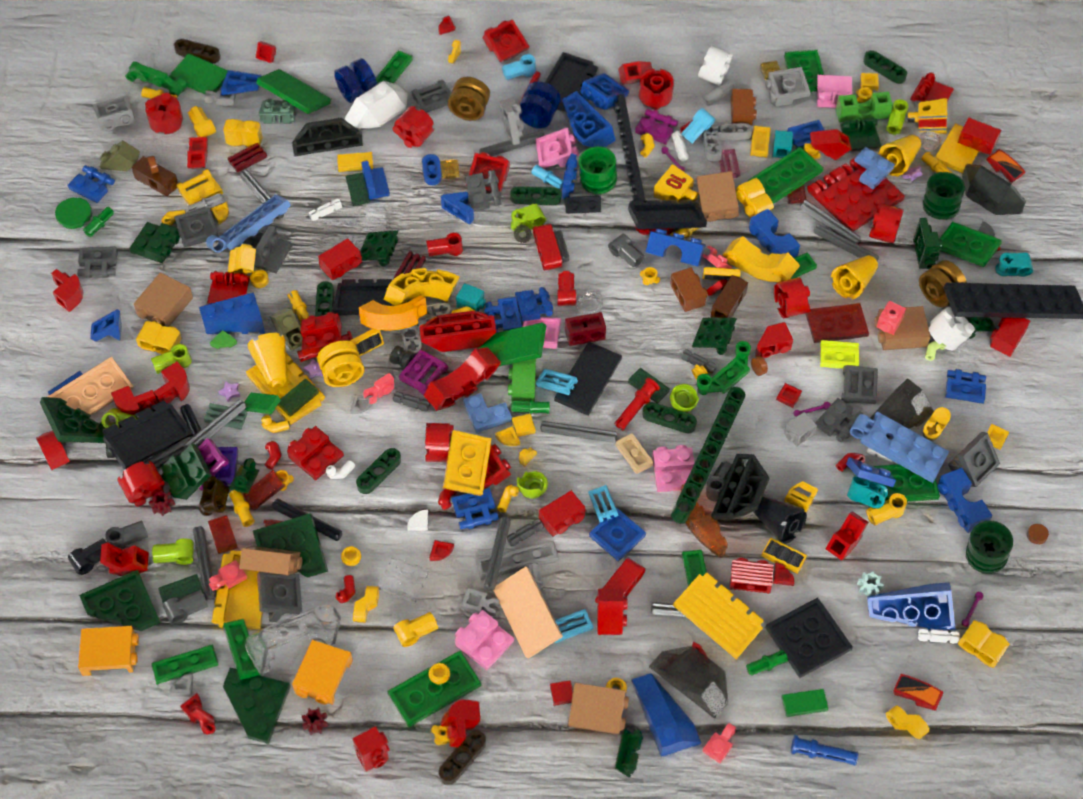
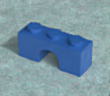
[749,209,800,258]
[645,229,706,267]
[938,468,993,533]

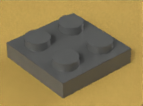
[174,207,219,248]

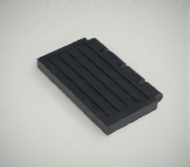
[535,52,598,113]
[628,199,707,229]
[333,279,410,315]
[103,400,192,470]

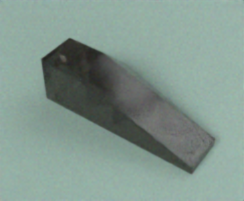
[859,378,934,441]

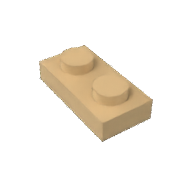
[616,433,653,474]

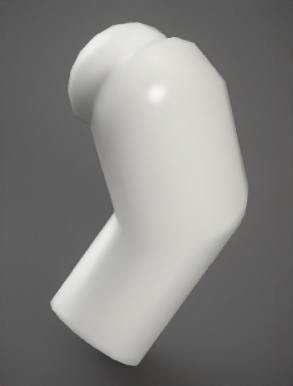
[326,460,355,479]

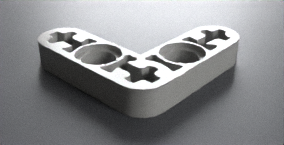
[702,123,752,162]
[400,303,451,355]

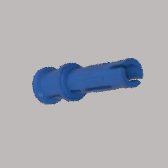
[791,735,858,766]

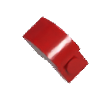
[51,269,84,312]
[154,362,190,403]
[111,386,157,416]
[36,430,70,470]
[825,511,869,561]
[100,543,149,576]
[441,699,481,748]

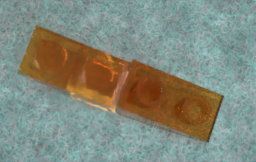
[680,484,728,558]

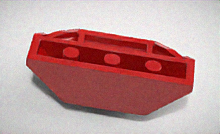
[419,311,496,352]

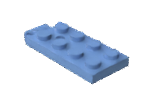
[206,194,291,253]
[850,411,949,483]

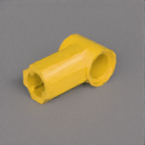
[187,106,216,137]
[866,493,907,526]
[393,612,438,647]

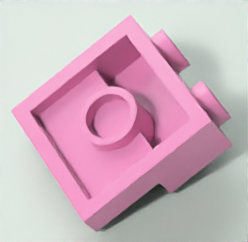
[535,128,579,169]
[652,445,694,492]
[455,610,514,670]

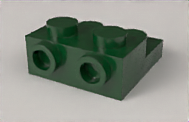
[913,218,942,269]
[129,222,180,264]
[161,444,212,500]

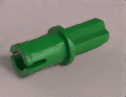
[83,207,114,237]
[511,399,550,415]
[746,650,788,675]

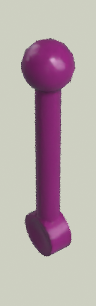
[661,147,685,172]
[793,402,831,417]
[961,592,984,627]

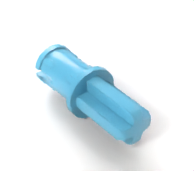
[531,165,564,189]

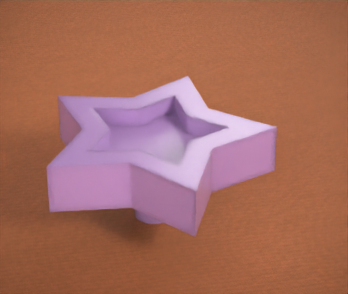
[902,165,923,181]
[303,359,323,380]
[218,382,240,402]

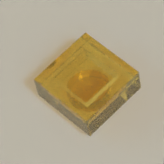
[760,61,780,80]
[440,159,460,179]

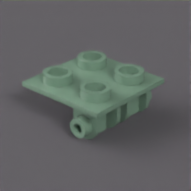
[258,99,295,124]

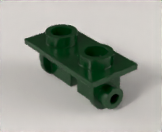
[229,458,260,494]
[614,728,644,777]

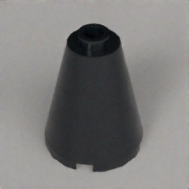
[753,495,807,544]

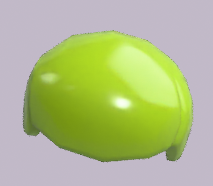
[670,384,699,412]
[517,471,548,499]

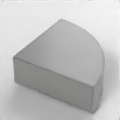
[350,394,373,414]
[169,674,194,696]

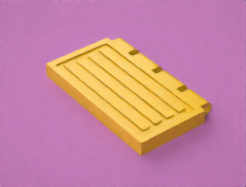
[246,353,325,425]
[211,550,263,630]
[673,572,764,659]

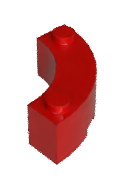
[423,347,501,411]

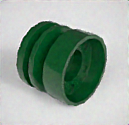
[922,172,965,220]
[966,521,1013,574]

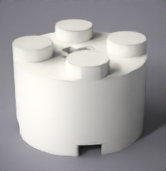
[698,46,733,86]
[928,307,975,351]

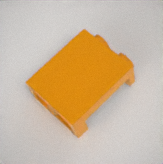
[78,626,139,676]
[292,640,353,705]

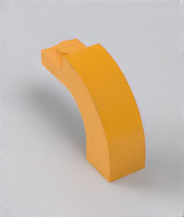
[359,295,427,331]

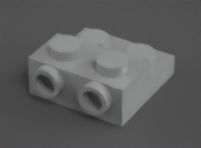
[766,67,810,106]
[93,96,135,131]
[500,98,524,145]

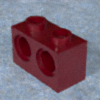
[565,312,606,346]

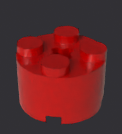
[639,69,674,110]
[145,92,184,134]
[392,106,435,148]
[869,203,904,244]
[774,277,811,319]
[425,423,454,462]
[117,461,165,507]

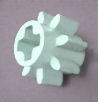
[857,571,884,596]

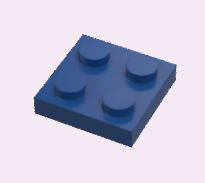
[589,508,646,562]

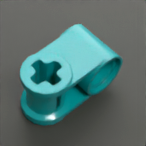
[995,252,1033,277]
[847,476,888,509]

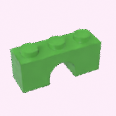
[835,92,893,122]

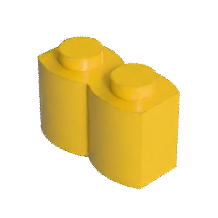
[223,119,263,147]
[735,178,774,219]
[228,244,256,275]
[136,321,182,354]
[958,620,1010,668]

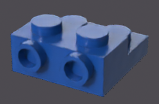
[580,73,630,110]

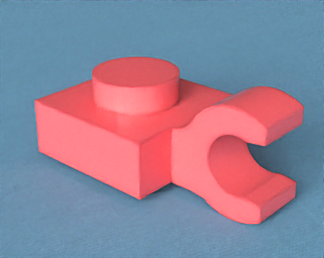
[702,246,732,269]
[363,373,394,404]
[209,560,247,591]
[702,723,736,764]

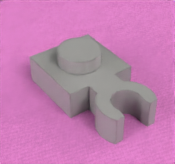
[204,90,235,107]
[461,588,500,616]

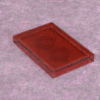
[806,303,869,343]

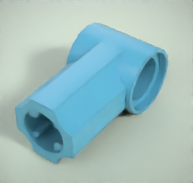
[502,54,536,80]
[681,108,716,144]

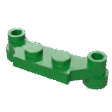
[125,61,188,97]
[696,341,751,395]

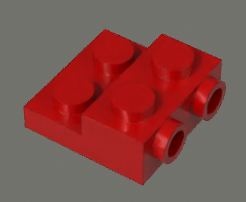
[482,19,530,63]
[466,152,510,193]
[300,312,342,355]
[287,426,344,481]
[484,444,512,489]

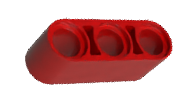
[533,224,562,271]
[595,557,646,604]

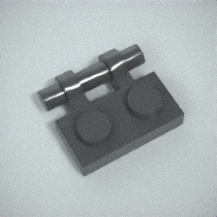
[465,170,502,211]
[77,247,118,278]
[815,398,863,442]

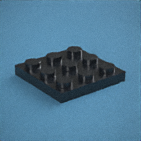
[765,597,853,678]

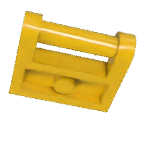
[176,169,223,205]

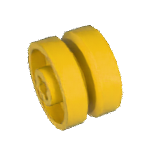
[317,341,365,388]

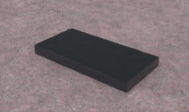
[554,341,622,416]

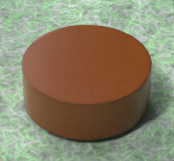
[147,155,159,174]
[751,356,768,376]
[1027,524,1049,545]

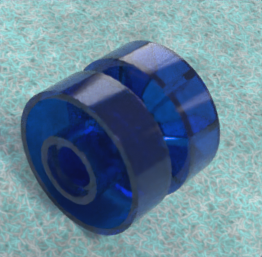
[334,58,377,103]
[519,82,561,129]

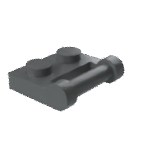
[411,79,451,113]
[841,365,878,404]

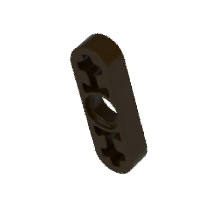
[174,39,221,64]
[439,730,486,785]

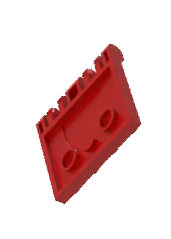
[807,157,905,232]

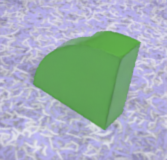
[210,330,237,349]

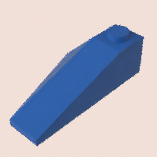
[562,91,616,147]
[867,582,956,630]
[631,673,701,757]

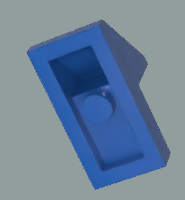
[441,192,474,225]
[90,309,122,342]

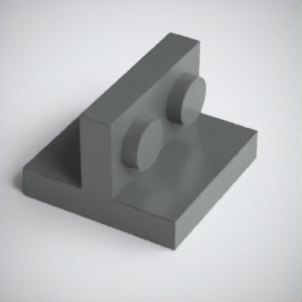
[251,225,292,273]
[948,432,1000,487]
[257,571,302,623]

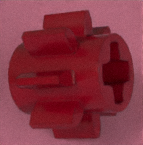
[149,490,175,516]
[301,707,328,735]

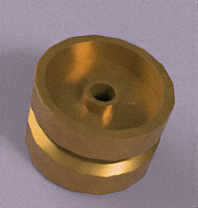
[448,77,490,121]
[919,260,967,308]

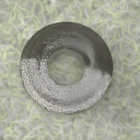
[514,225,532,243]

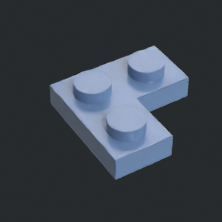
[855,147,895,190]
[463,393,512,433]

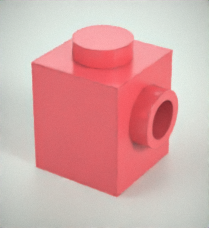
[877,301,906,335]

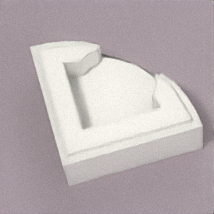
[407,510,428,531]

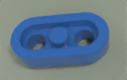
[422,154,442,186]

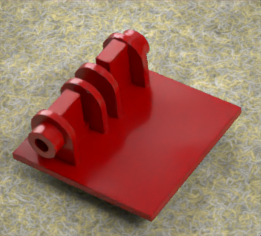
[910,72,954,103]
[207,271,250,304]

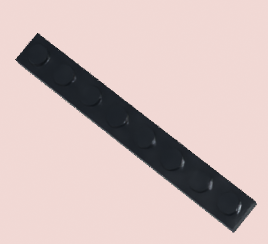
[614,94,646,203]

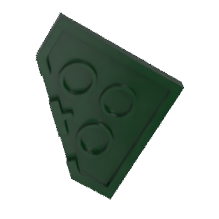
[40,397,105,443]
[253,513,329,578]
[79,570,161,631]
[223,667,291,744]

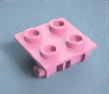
[817,75,853,108]

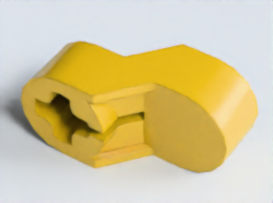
[923,407,951,441]
[353,585,379,623]
[886,705,929,739]

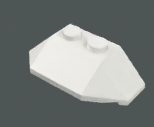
[345,81,408,130]

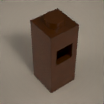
[132,156,178,197]
[711,275,748,318]

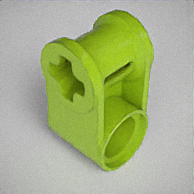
[511,204,546,233]

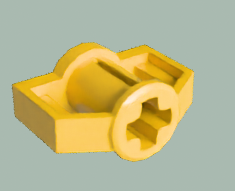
[784,481,818,513]

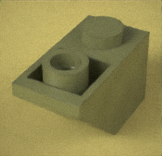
[99,140,140,171]
[269,308,303,351]

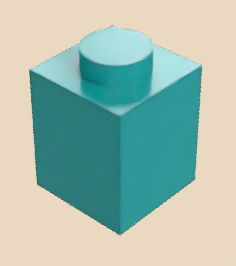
[772,130,793,158]
[456,283,486,312]

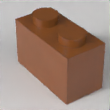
[731,89,757,126]
[670,267,708,312]

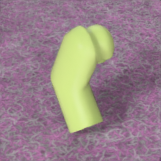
[925,340,946,361]

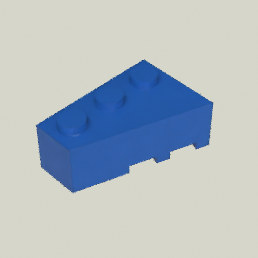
[199,292,265,334]

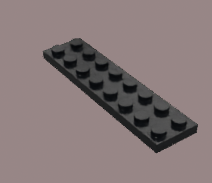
[943,282,1083,319]

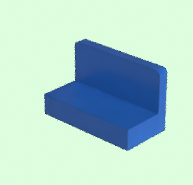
[361,161,390,200]

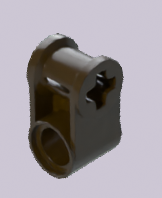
[199,476,230,516]

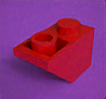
[618,61,652,85]
[810,129,851,161]
[755,322,793,358]

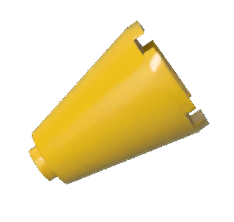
[878,135,921,176]
[831,255,878,299]
[247,333,287,388]

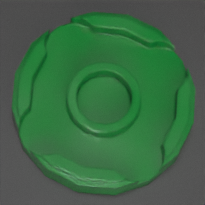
[55,197,92,229]

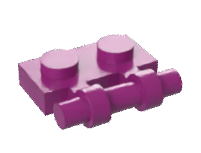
[635,109,679,145]

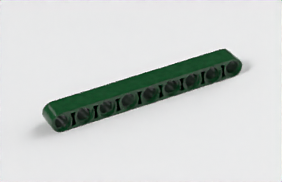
[671,387,746,524]

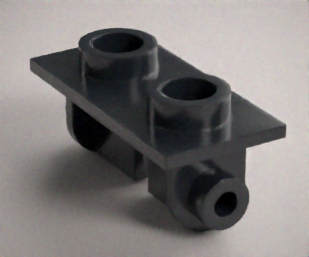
[565,195,601,214]

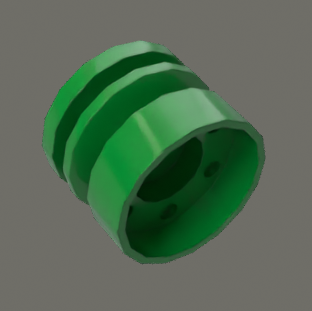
[579,146,617,194]

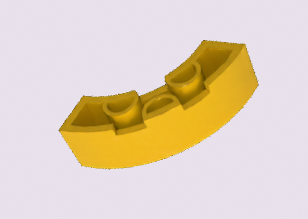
[722,236,800,282]
[383,268,460,306]

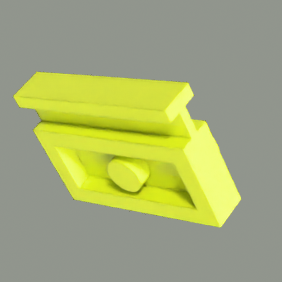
[820,340,859,369]

